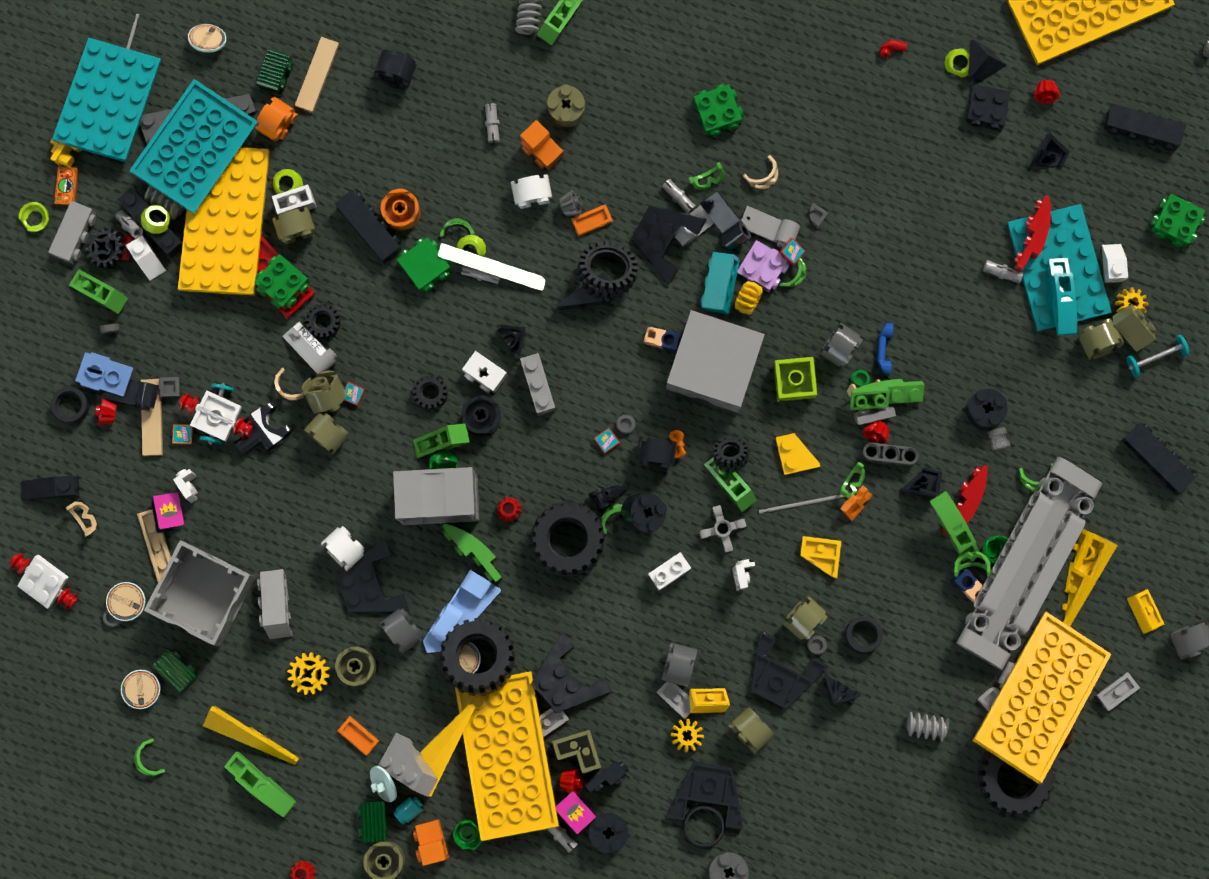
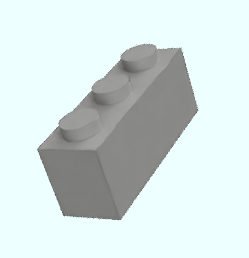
[48,201,96,264]
[520,353,556,416]

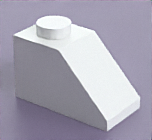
[126,236,166,281]
[1102,244,1128,283]

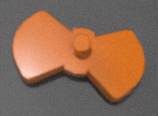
[669,430,686,459]

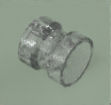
[987,427,1011,451]

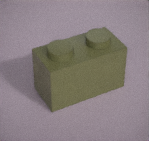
[1113,304,1156,352]

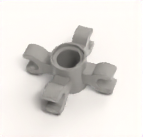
[699,505,746,553]

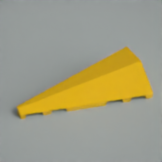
[1062,529,1118,627]
[420,703,476,797]
[203,706,300,765]

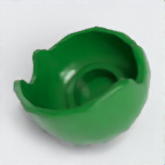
[429,451,458,469]
[982,535,1008,564]
[453,820,481,850]

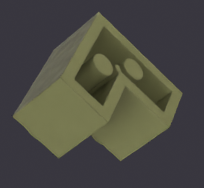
[552,730,601,773]

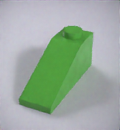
[536,0,583,45]
[69,270,128,314]
[413,424,469,459]
[704,457,757,512]

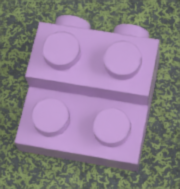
[737,240,790,292]

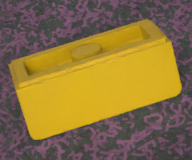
[1127,589,1164,634]
[689,688,730,713]

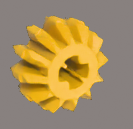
[735,281,762,315]
[1114,287,1148,314]
[671,719,704,752]

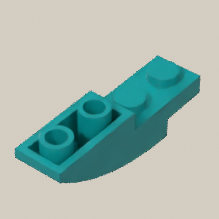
[1047,258,1077,336]

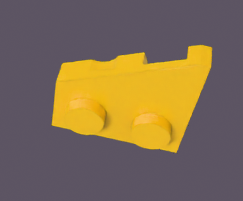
[775,433,820,475]
[800,536,841,578]

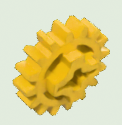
[287,653,330,695]

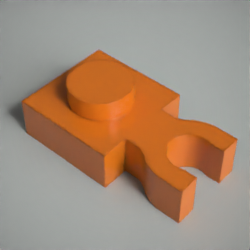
[840,485,873,521]

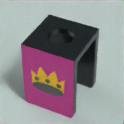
[151,492,184,533]
[556,792,596,834]

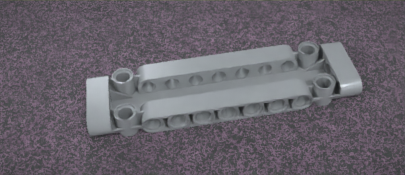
[956,457,1102,670]

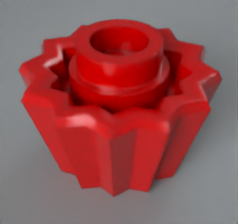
[1033,79,1061,104]
[95,399,117,425]
[862,420,889,444]
[496,496,522,522]
[560,768,583,795]
[289,860,317,879]

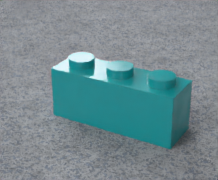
[701,252,740,314]

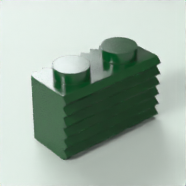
[256,49,294,94]
[152,649,199,693]
[358,801,388,843]

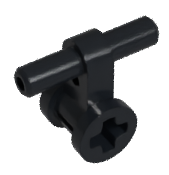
[588,485,627,512]

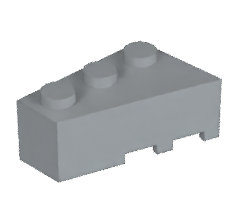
[257,569,293,639]
[378,733,438,797]

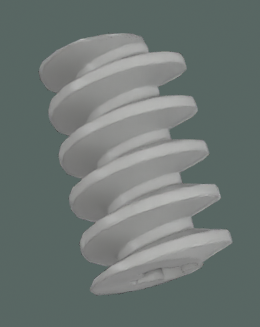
[515,0,543,35]
[144,186,185,220]
[907,712,949,742]

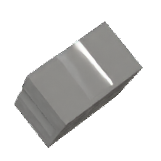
[666,310,765,413]
[393,467,479,525]
[144,540,256,646]

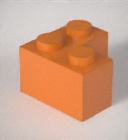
[520,120,564,170]
[413,819,449,866]

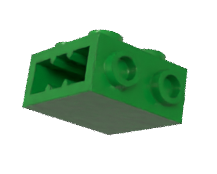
[693,84,744,136]
[1150,194,1205,248]
[397,237,452,293]
[254,254,310,310]

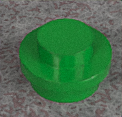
[851,370,870,388]

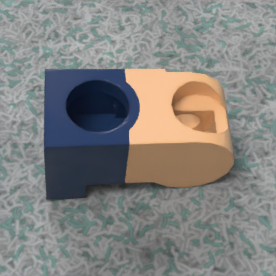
[643,327,682,353]
[951,569,982,603]

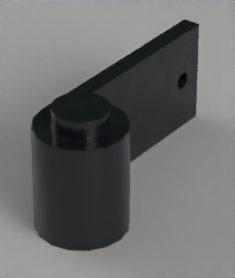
[700,191,751,251]
[101,381,159,411]

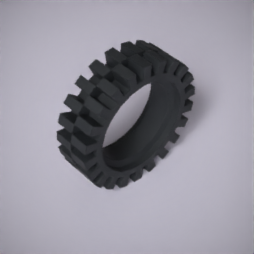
[577,241,638,298]

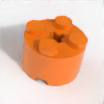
[255,97,298,141]
[381,189,421,231]

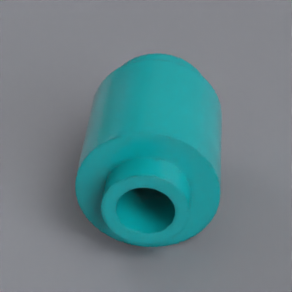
[393,796,423,825]

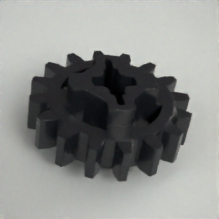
[85,227,127,269]

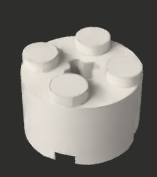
[511,175,552,209]
[321,526,364,571]

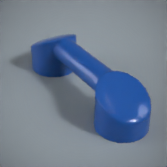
[877,323,893,376]

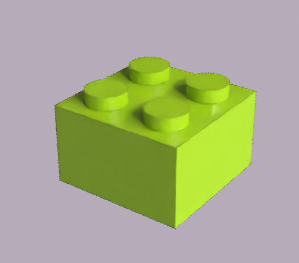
[774,357,817,402]

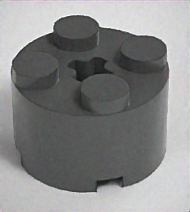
[820,322,863,367]
[380,608,424,654]
[1170,620,1209,660]
[661,643,697,687]
[708,852,749,879]

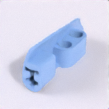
[423,570,501,653]

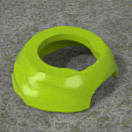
[944,49,970,77]
[272,169,303,194]
[19,202,49,232]
[141,205,170,234]
[456,235,486,257]

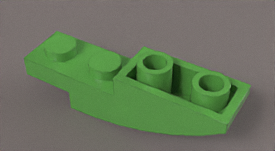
[850,379,924,410]
[929,491,980,562]
[442,524,502,583]
[224,752,297,817]

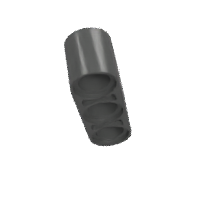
[861,443,919,466]

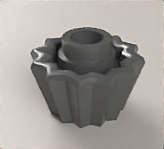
[559,190,583,216]

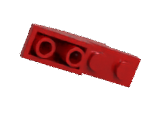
[1014,195,1051,272]
[941,464,988,535]

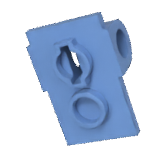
[75,352,133,397]

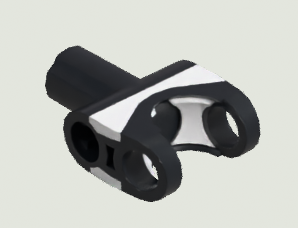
[234,402,294,455]

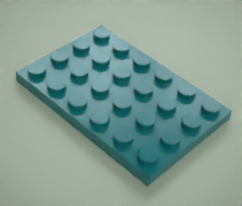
[52,38,161,162]
[129,79,258,214]
[1007,204,1112,332]

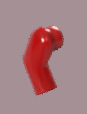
[879,39,907,58]
[120,235,137,262]

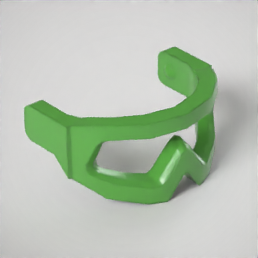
[689,162,725,190]
[439,218,475,249]
[779,258,807,288]
[839,462,865,498]
[1019,463,1053,492]
[601,504,622,535]
[954,551,991,577]
[134,739,165,776]

